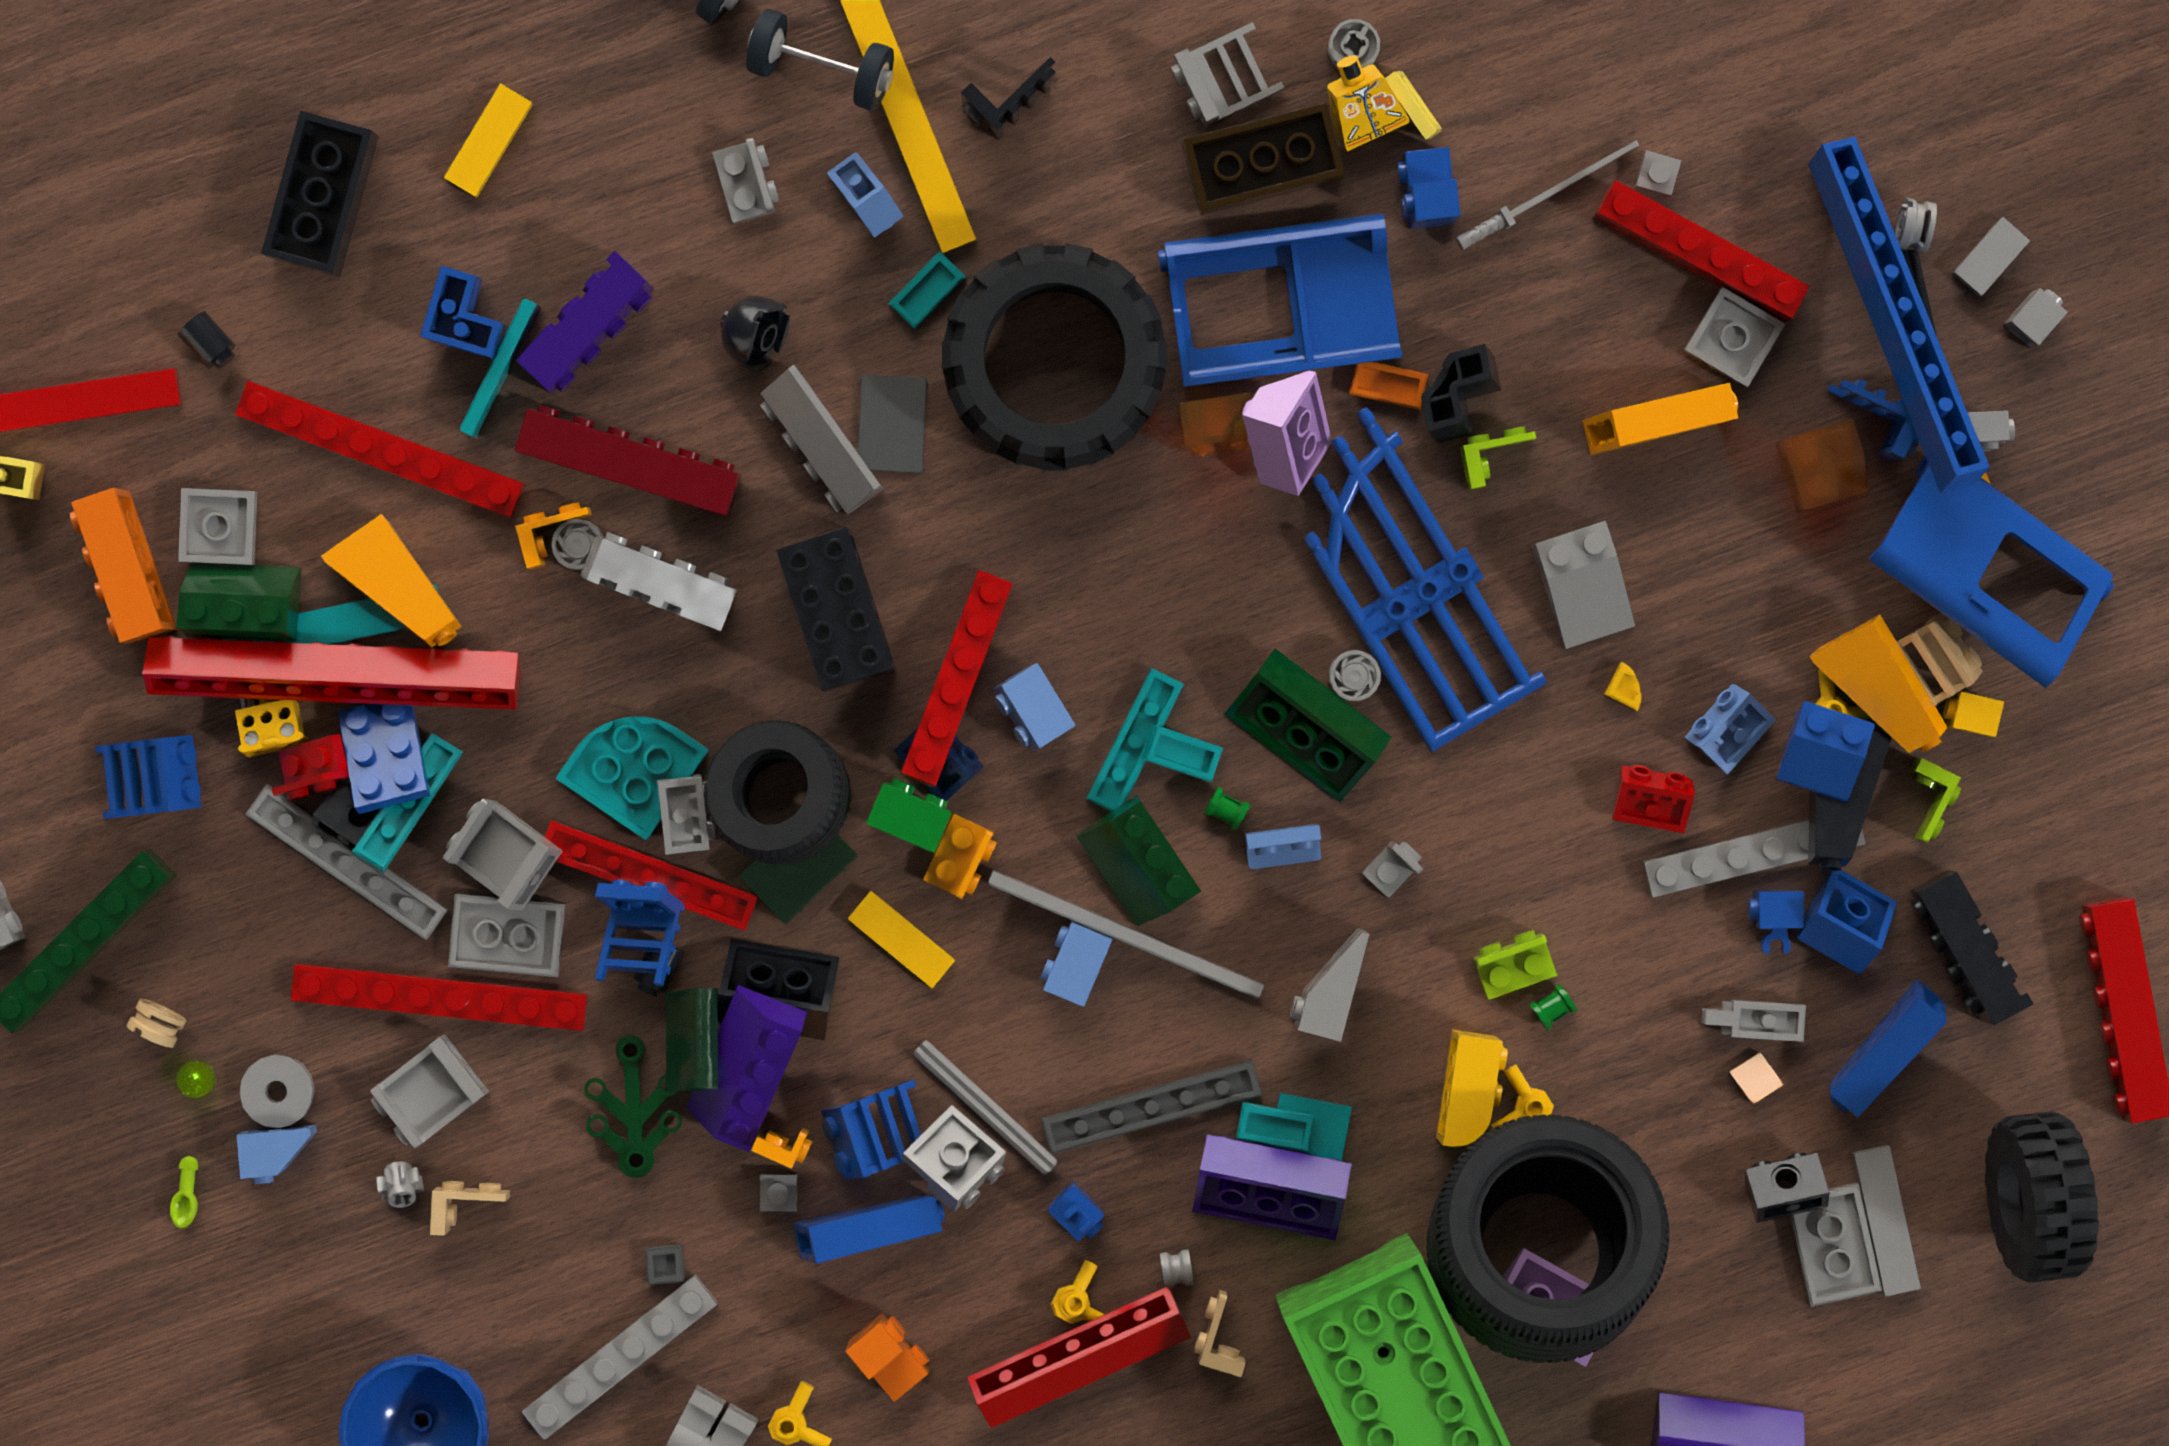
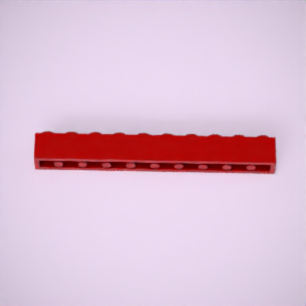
[142,636,521,710]

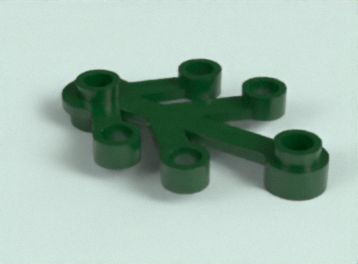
[584,1034,682,1178]

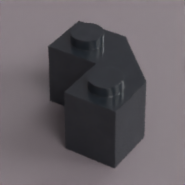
[1421,344,1501,443]

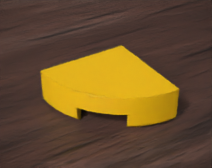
[1604,662,1642,711]

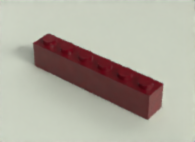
[514,405,742,517]

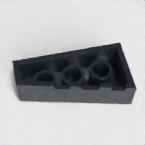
[1910,870,2034,1025]

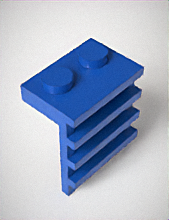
[1827,379,1919,462]
[95,735,201,819]
[595,880,685,986]
[821,1080,921,1180]

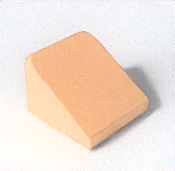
[1729,1052,1783,1104]

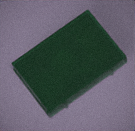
[739,834,859,925]
[666,988,718,1093]

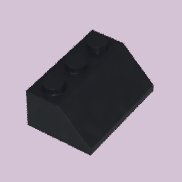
[717,939,839,1040]

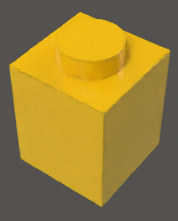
[1943,692,2004,737]

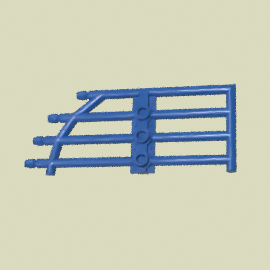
[1304,407,1547,753]

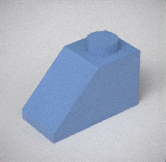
[827,152,904,238]
[236,1125,317,1184]

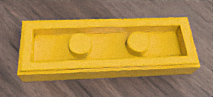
[444,83,533,198]
[848,890,956,988]

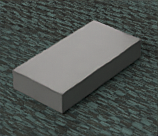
[1952,217,2030,297]

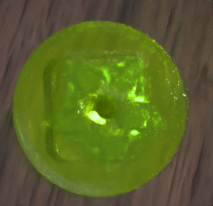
[177,1060,216,1098]

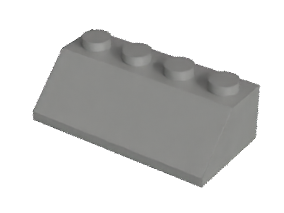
[760,365,883,515]

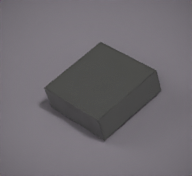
[645,1244,686,1285]

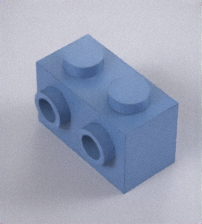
[993,663,1076,751]
[1040,920,1113,1007]

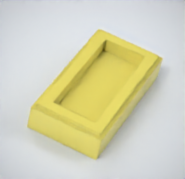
[1385,71,1442,140]

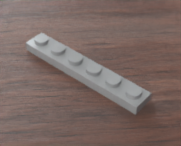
[1642,820,1866,898]
[522,1274,718,1440]

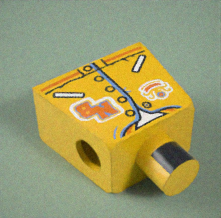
[1327,55,1410,152]

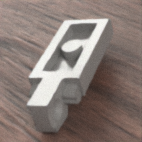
[1701,1000,1806,1042]

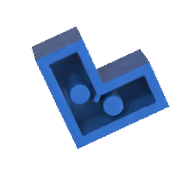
[1397,147,1461,229]
[420,266,507,360]

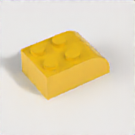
[1436,1029,1508,1147]

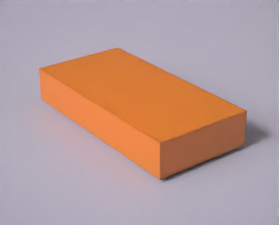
[1348,362,1429,411]

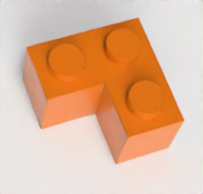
[845,1312,930,1402]

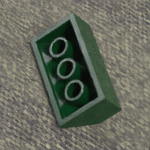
[1224,648,1392,802]

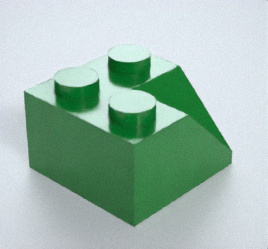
[866,778,953,853]

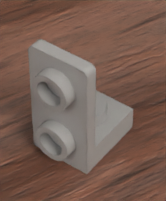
[1361,841,1423,898]

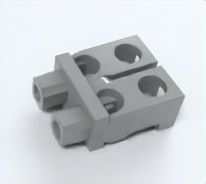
[666,1384,759,1446]

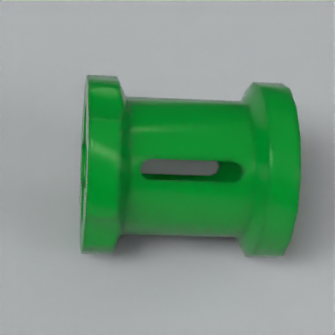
[1203,786,1251,832]
[1529,984,1578,1031]

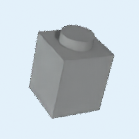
[2003,288,2068,349]

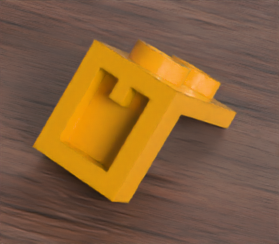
[515,502,592,570]

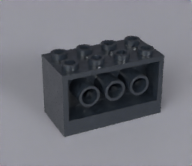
[776,527,896,692]

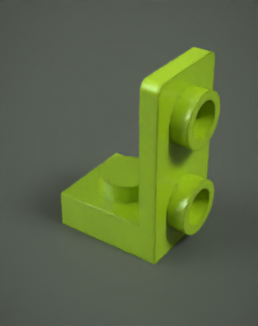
[1460,426,1536,491]
[1908,757,1961,843]

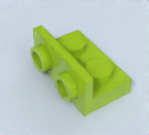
[1473,930,1557,1000]

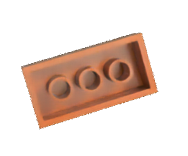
[70,488,178,644]

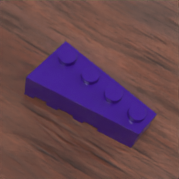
[516,250,654,394]

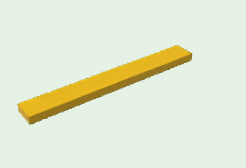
[840,0,977,254]

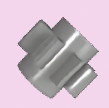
[376,1161,424,1208]

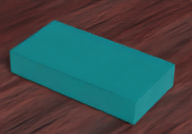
[888,251,966,330]
[1141,724,1223,782]
[1236,1102,1315,1153]

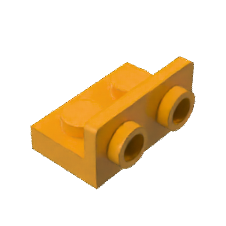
[923,813,997,899]
[751,1128,813,1169]

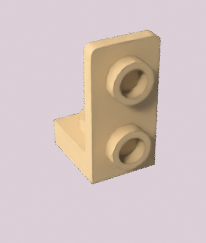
[430,1181,510,1236]
[1194,1290,1246,1377]

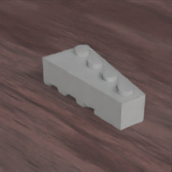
[580,532,737,631]

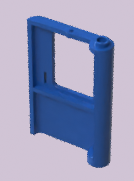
[1158,213,1402,387]
[1868,456,2114,688]

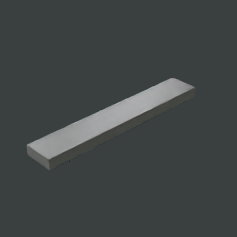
[245,784,449,940]

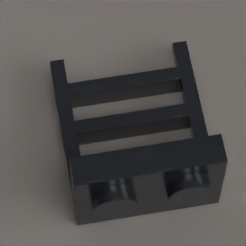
[961,57,1056,140]

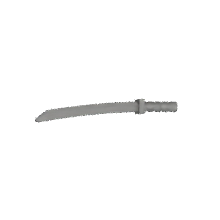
[1455,140,1639,250]

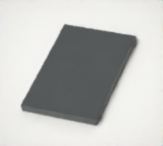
[858,374,928,473]

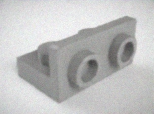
[712,138,780,224]
[657,774,715,855]

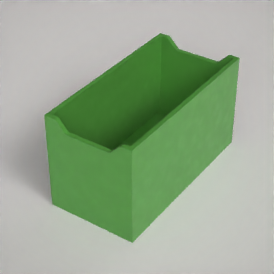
[1275,1233,1511,1446]

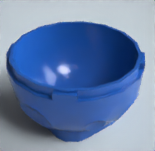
[338,1353,489,1446]

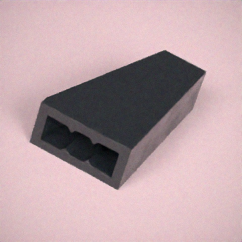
[1808,731,1891,871]

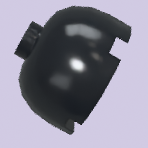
[720,296,790,372]

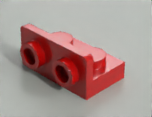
[272,734,349,800]
[1612,765,1695,834]

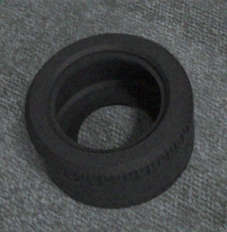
[1426,1114,1670,1363]

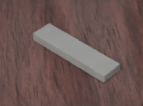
[1852,1145,1921,1297]

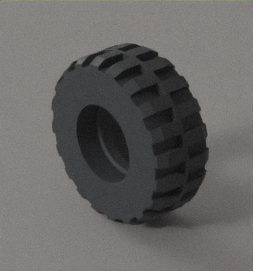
[1985,1111,2099,1283]

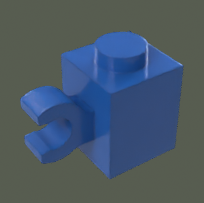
[1747,890,1804,954]
[1047,1181,1105,1242]

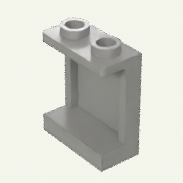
[443,798,562,911]
[370,1034,490,1148]

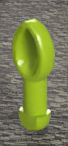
[170,1156,198,1229]

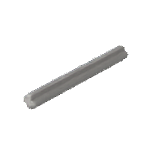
[914,1040,1057,1175]

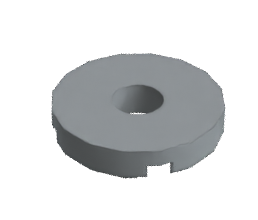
[239,1054,315,1128]

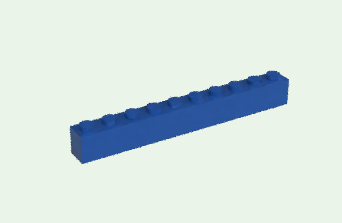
[1808,137,1990,493]

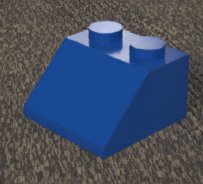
[1775,701,1875,802]
[1797,870,1897,975]

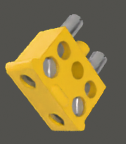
[235,698,309,758]

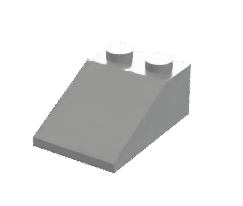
[1531,520,1635,649]
[1290,928,1370,1042]

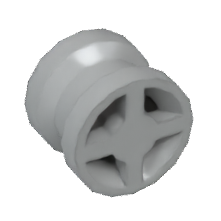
[1160,1249,1194,1289]

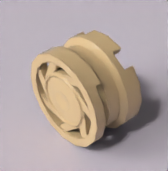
[126,998,187,1048]

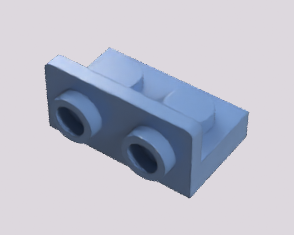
[1685,684,1776,775]
[1244,824,1321,869]

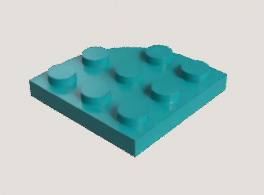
[555,716,710,841]

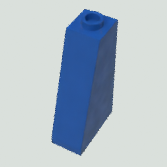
[1830,978,1947,1117]
[792,1193,945,1264]

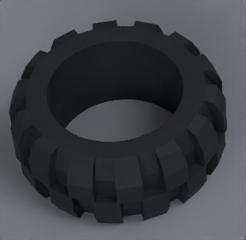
[942,243,1167,471]

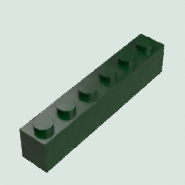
[0,849,177,1034]

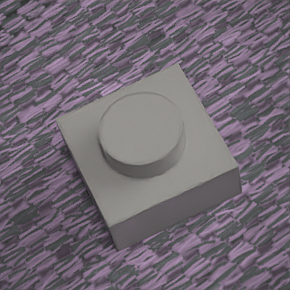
[1634,150,1682,197]
[760,1173,798,1212]

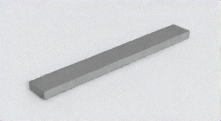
[988,870,1264,998]

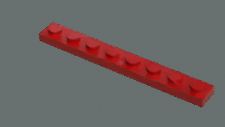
[235,380,525,518]
[291,963,588,1031]

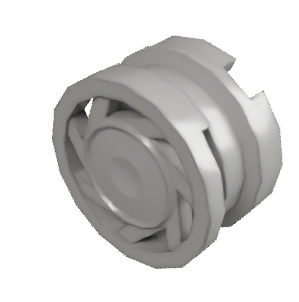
[1328,19,1380,69]
[1895,198,1937,253]
[551,519,605,571]
[1328,650,1381,701]

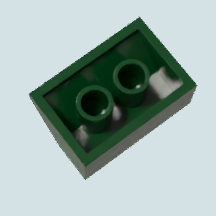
[176,563,302,641]
[1076,795,1201,926]

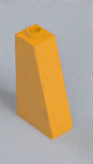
[1582,383,1738,455]
[321,514,462,647]
[1809,614,1948,753]

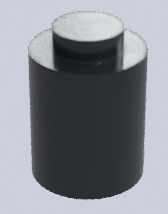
[178,311,235,369]
[633,938,685,997]

